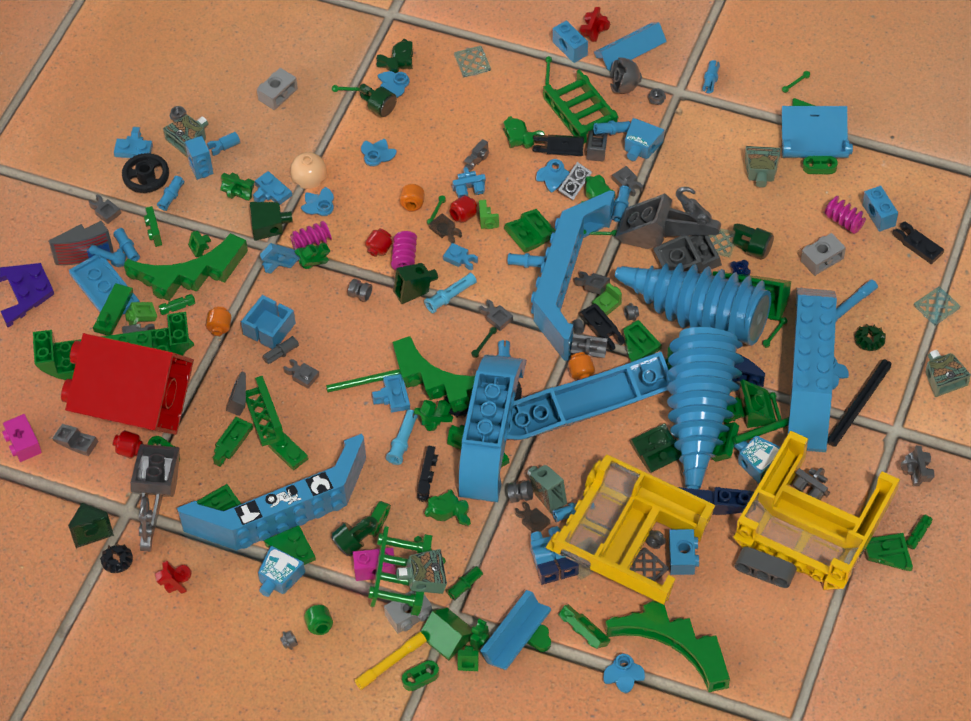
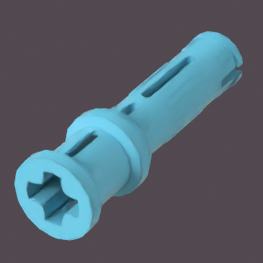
[424,273,477,314]
[386,410,418,465]

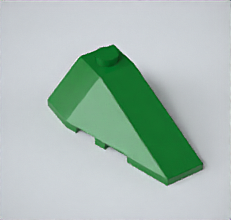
[713,271,791,320]

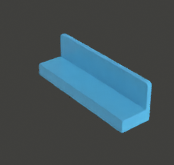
[594,22,666,71]
[480,590,551,670]

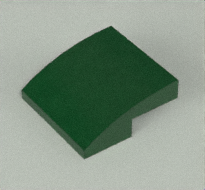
[630,423,682,473]

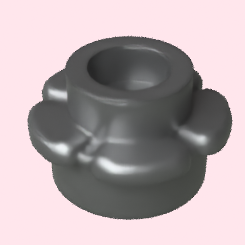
[648,88,666,105]
[169,106,187,122]
[624,303,639,321]
[646,530,666,549]
[280,630,298,650]

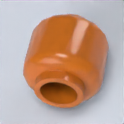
[400,184,425,211]
[206,306,232,336]
[568,352,595,380]

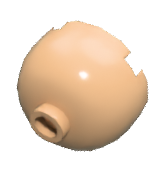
[290,152,327,189]

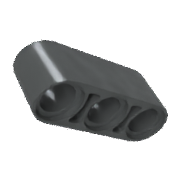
[734,547,797,588]

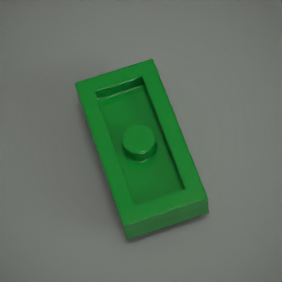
[144,206,162,247]
[712,422,739,462]

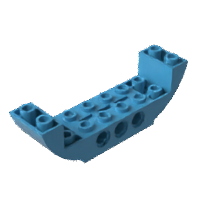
[459,354,527,502]

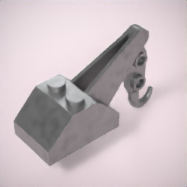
[615,186,721,249]
[131,444,179,552]

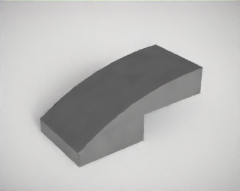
[52,424,99,456]

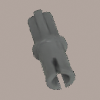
[263,336,299,364]

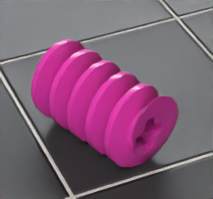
[824,196,866,234]
[290,221,332,250]
[391,231,417,270]

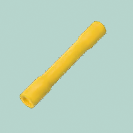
[354,632,427,690]

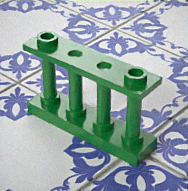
[543,69,619,143]
[368,526,433,616]

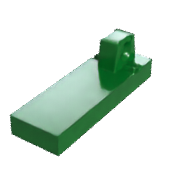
[93,283,133,336]

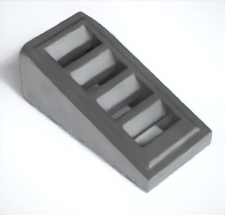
[587,130,608,162]
[226,371,246,416]

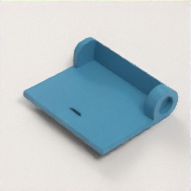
[782,106,853,158]

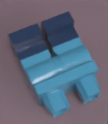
[531,526,579,585]

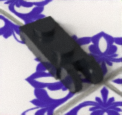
[533,134,584,156]
[892,221,944,264]
[580,303,625,351]
[417,445,438,502]

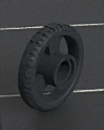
[122,153,169,193]

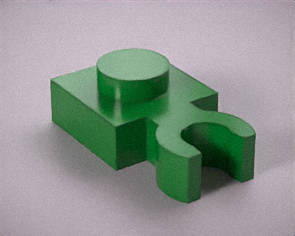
[470,618,490,650]

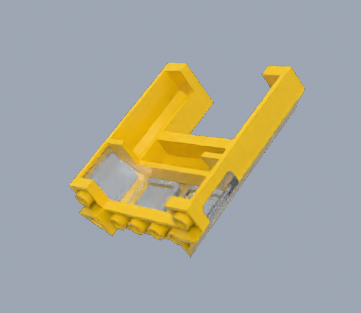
[733,431,900,590]
[545,454,715,605]

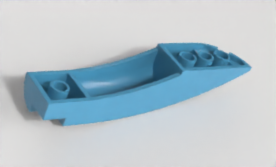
[507,352,672,440]

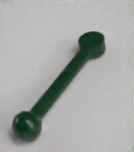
[472,327,497,358]

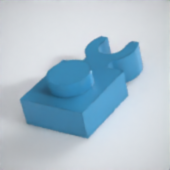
[443,243,478,270]

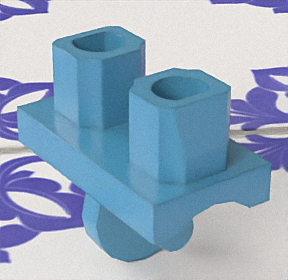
[452,167,486,198]

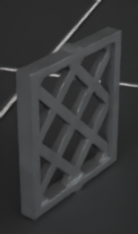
[630,547,669,582]

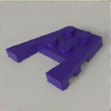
[0,263,54,328]

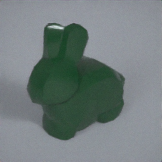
[376,39,413,73]

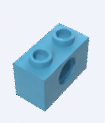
[553,20,588,63]
[185,136,214,180]
[862,186,898,232]
[669,529,699,575]

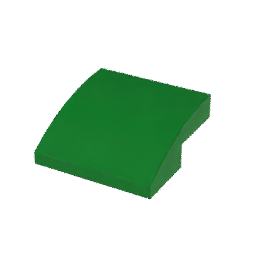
[504,209,556,253]

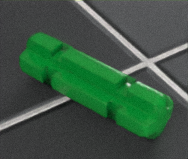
[159,294,195,315]
[906,514,933,549]

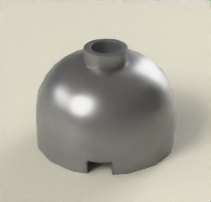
[610,57,642,94]

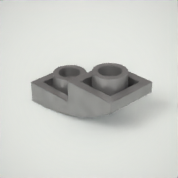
[558,162,592,201]

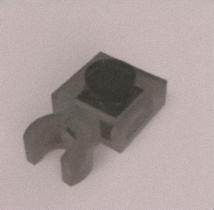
[429,213,462,243]
[515,501,550,533]

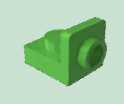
[479,200,499,229]
[592,283,622,315]
[125,302,157,325]

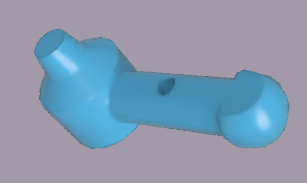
[89,245,126,267]

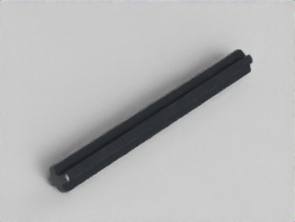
[827,359,892,447]

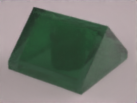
[68,503,114,548]

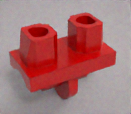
[580,7,611,42]
[155,561,192,594]

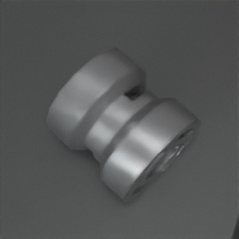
[348,278,373,302]
[508,480,533,503]

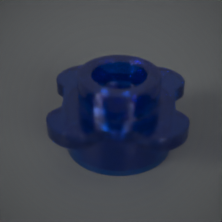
[730,260,751,275]

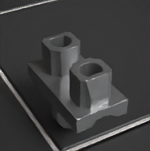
[571,334,608,358]
[901,445,935,486]
[793,468,830,500]

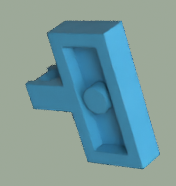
[114,127,153,158]
[253,171,292,205]
[260,243,300,274]
[372,374,410,413]

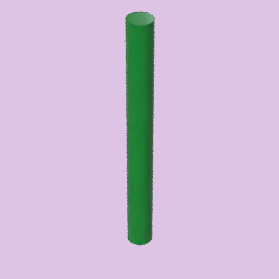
[326,369,401,393]
[733,417,789,444]

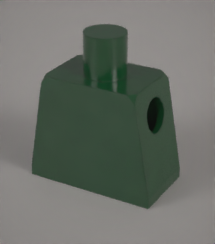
[250,202,293,241]
[393,263,438,304]

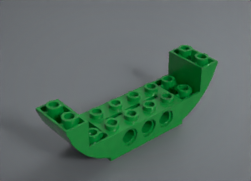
[33,312,189,380]

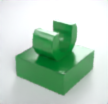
[188,231,211,258]
[724,397,745,423]
[447,425,465,450]
[458,646,479,671]

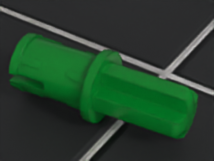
[446,566,483,601]

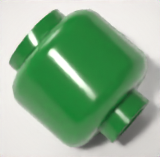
[304,605,333,635]

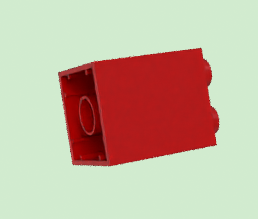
[61,333,194,435]

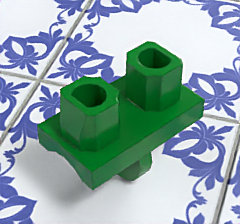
[220,172,254,201]
[294,243,330,269]
[414,400,453,431]

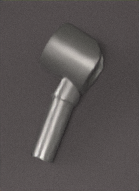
[569,319,584,334]

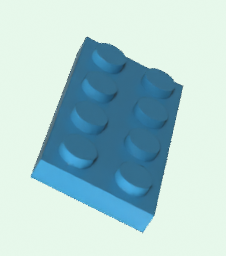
[69,255,140,315]

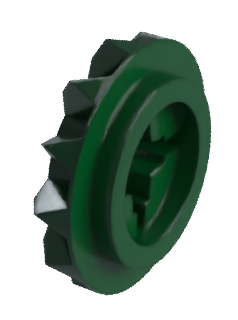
[855,324,886,351]

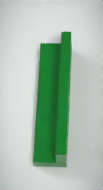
[246,376,285,447]

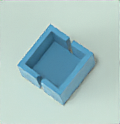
[241,295,296,349]

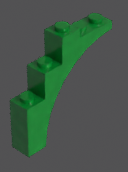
[124,233,248,301]
[392,336,475,412]
[605,601,730,692]

